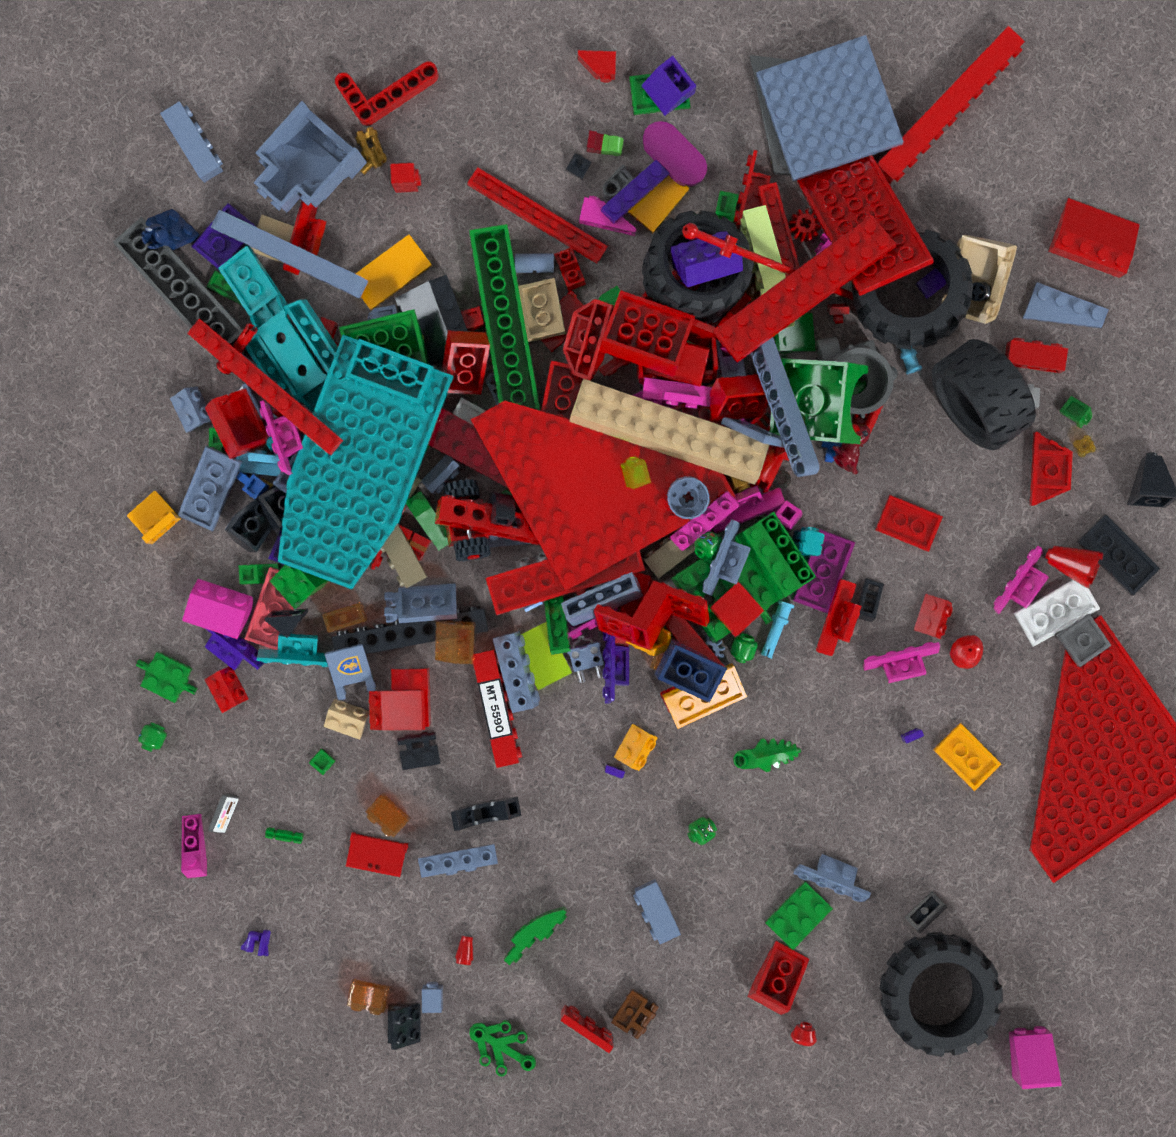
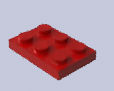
[560,1005,614,1053]

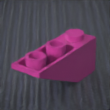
[181,814,207,878]

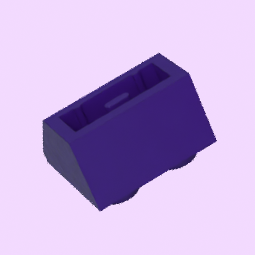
[641,56,696,116]

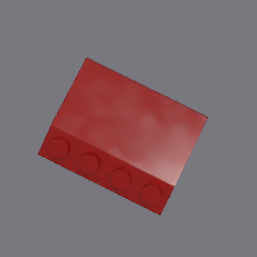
[1048,198,1140,278]
[599,290,695,377]

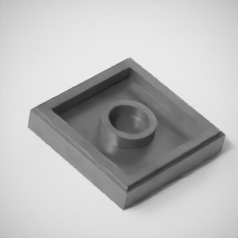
[1056,613,1111,667]

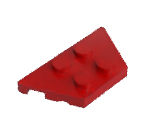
[1030,432,1073,506]

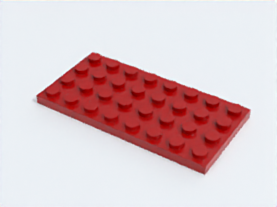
[797,155,933,296]

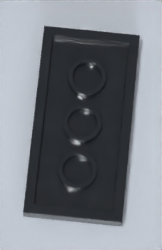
[1077,514,1160,596]

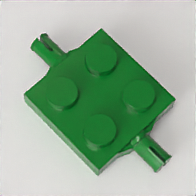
[136,651,198,703]

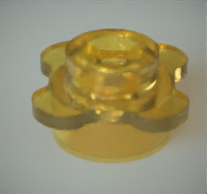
[1073,435,1096,457]

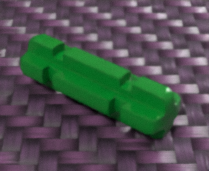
[265,827,303,844]

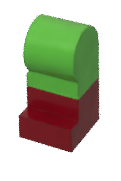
[587,130,624,156]

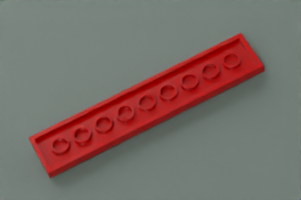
[713,215,896,363]

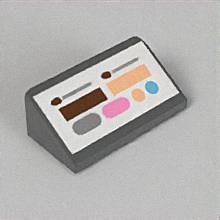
[208,793,239,833]

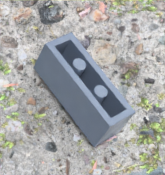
[633,879,681,944]

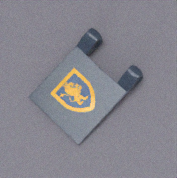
[325,644,376,700]

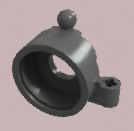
[816,337,898,424]

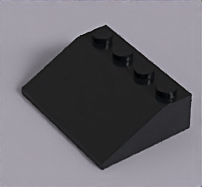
[395,274,468,366]

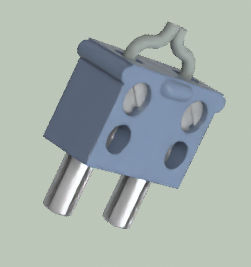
[567,636,604,683]

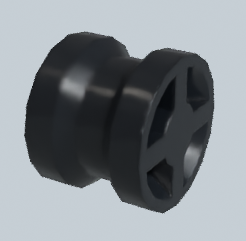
[971,281,992,301]

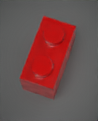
[390,163,422,193]

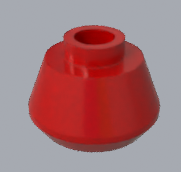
[791,1022,817,1046]

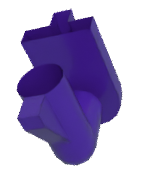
[241,930,271,956]

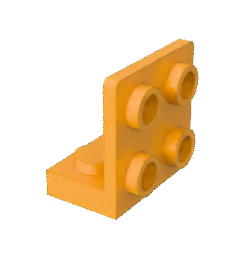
[127,491,181,544]

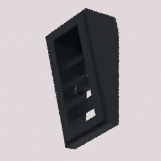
[857,578,884,622]

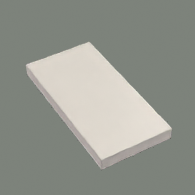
[1014,580,1100,647]

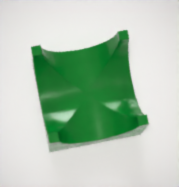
[769,358,868,444]

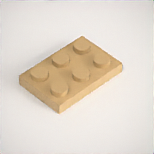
[518,278,566,342]

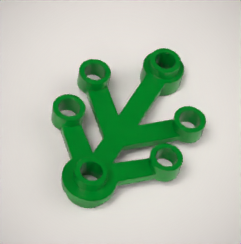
[469,1020,536,1077]

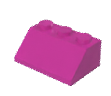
[183,579,253,639]

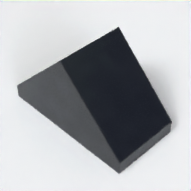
[265,608,308,638]

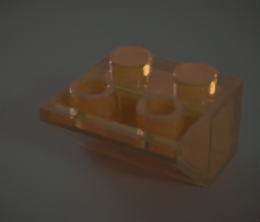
[435,621,475,664]

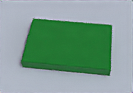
[629,69,691,115]

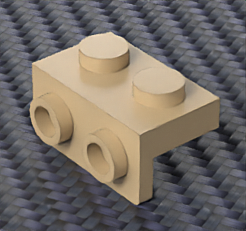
[324,699,370,740]

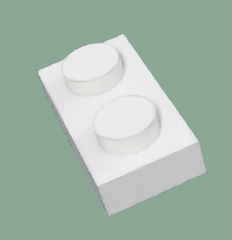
[453,398,485,425]

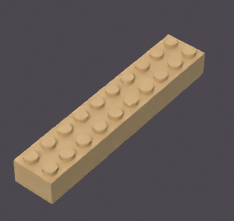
[569,379,769,484]

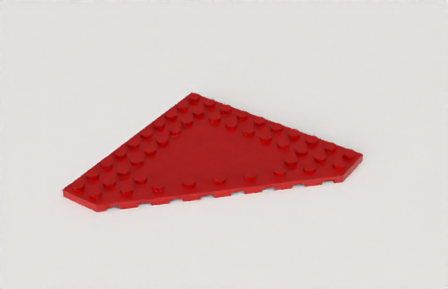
[470,401,736,591]
[1030,615,1176,883]

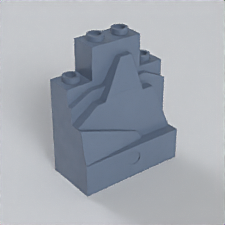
[254,101,367,213]

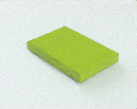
[521,622,572,690]

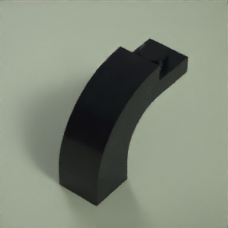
[451,797,522,831]

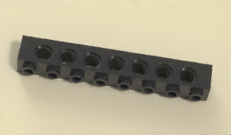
[332,606,489,654]

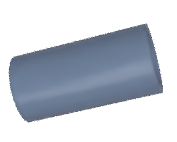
[515,253,554,273]

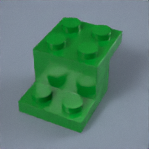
[270,565,329,609]

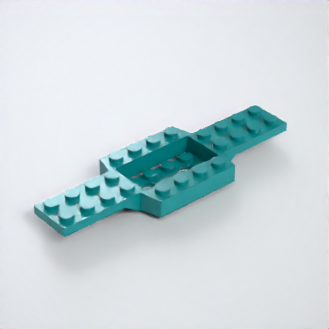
[218,246,338,412]

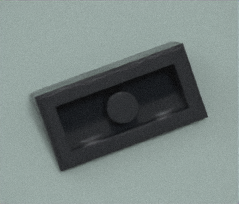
[904,891,947,933]

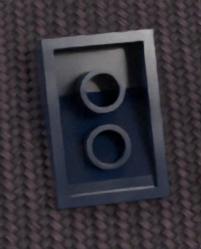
[655,639,727,703]

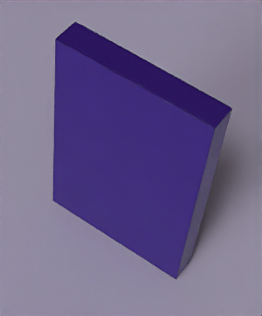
[191,203,256,269]

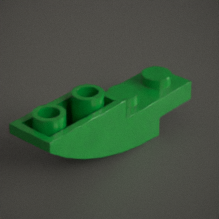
[504,907,567,966]

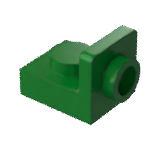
[1060,396,1092,429]

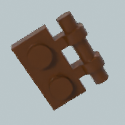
[611,989,659,1039]

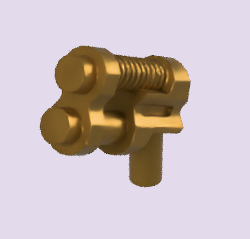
[355,127,387,175]

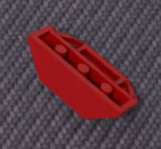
[563,299,614,381]

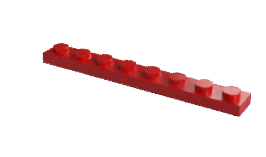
[467,167,608,264]

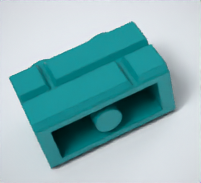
[792,527,825,556]

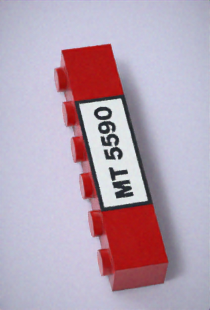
[471,649,522,768]

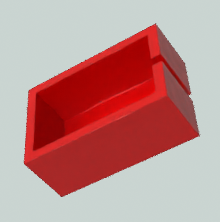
[205,388,269,459]

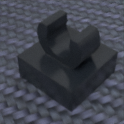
[566,153,592,180]

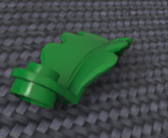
[733,738,801,772]

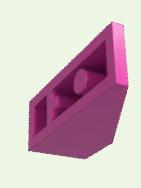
[579,196,636,236]

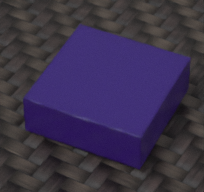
[901,728,924,744]
[605,764,625,779]

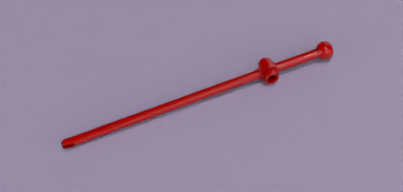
[682,223,853,300]

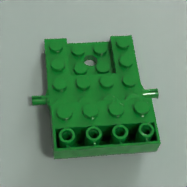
[671,512,816,643]

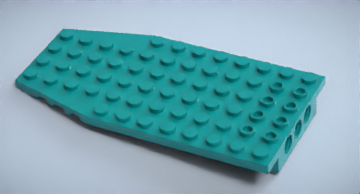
[278,335,453,589]

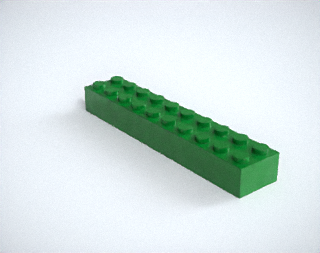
[469,224,540,411]

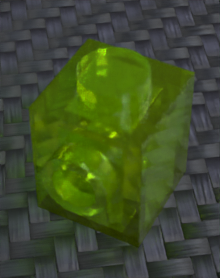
[621,457,651,489]

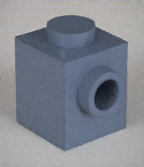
[422,982,443,1013]

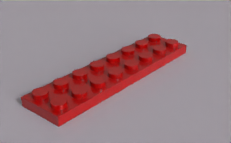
[485,551,645,615]

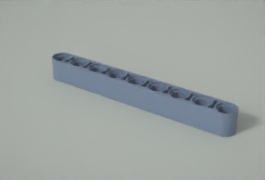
[211,210,368,299]
[750,337,819,477]

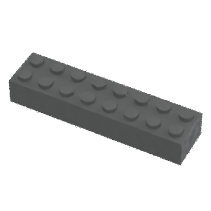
[113,217,244,346]

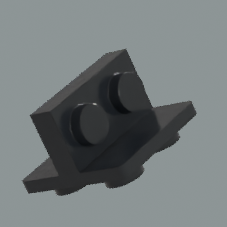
[388,1003,421,1050]

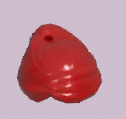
[950,635,984,669]

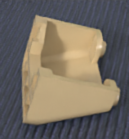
[941,235,1017,324]

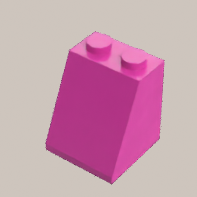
[1009,1026,1062,1089]

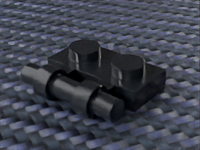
[397,731,441,770]

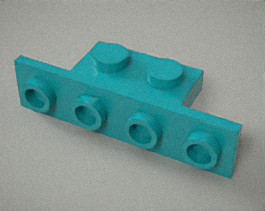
[257,633,328,667]

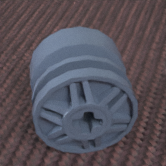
[667,476,709,519]

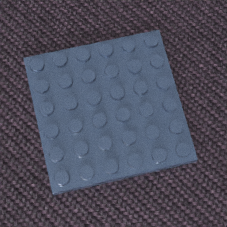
[756,35,903,182]

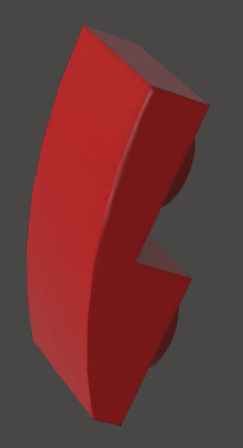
[554,248,586,291]

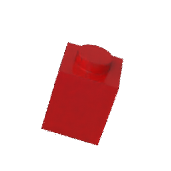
[578,50,616,83]

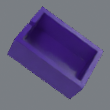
[671,231,743,287]

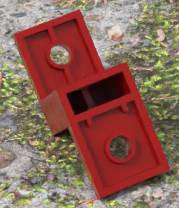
[594,581,710,650]

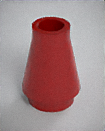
[455,936,474,965]

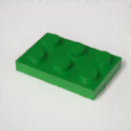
[765,881,833,950]

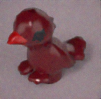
[833,423,870,475]

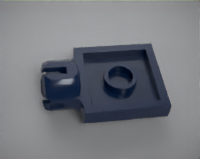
[141,209,200,250]

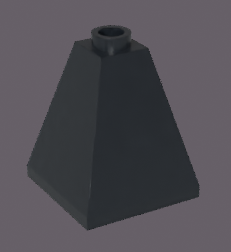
[1127,452,1176,508]

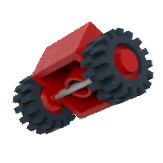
[443,479,491,562]

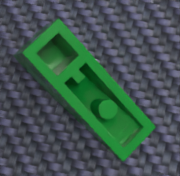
[406,492,448,551]

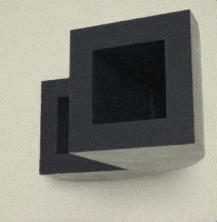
[488,492,515,527]

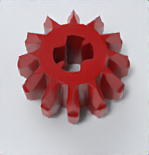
[788,209,821,242]

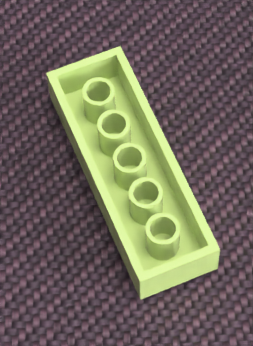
[740,205,795,328]

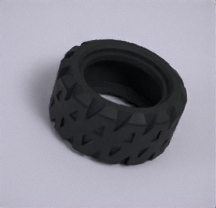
[642,210,754,324]
[932,339,1036,451]

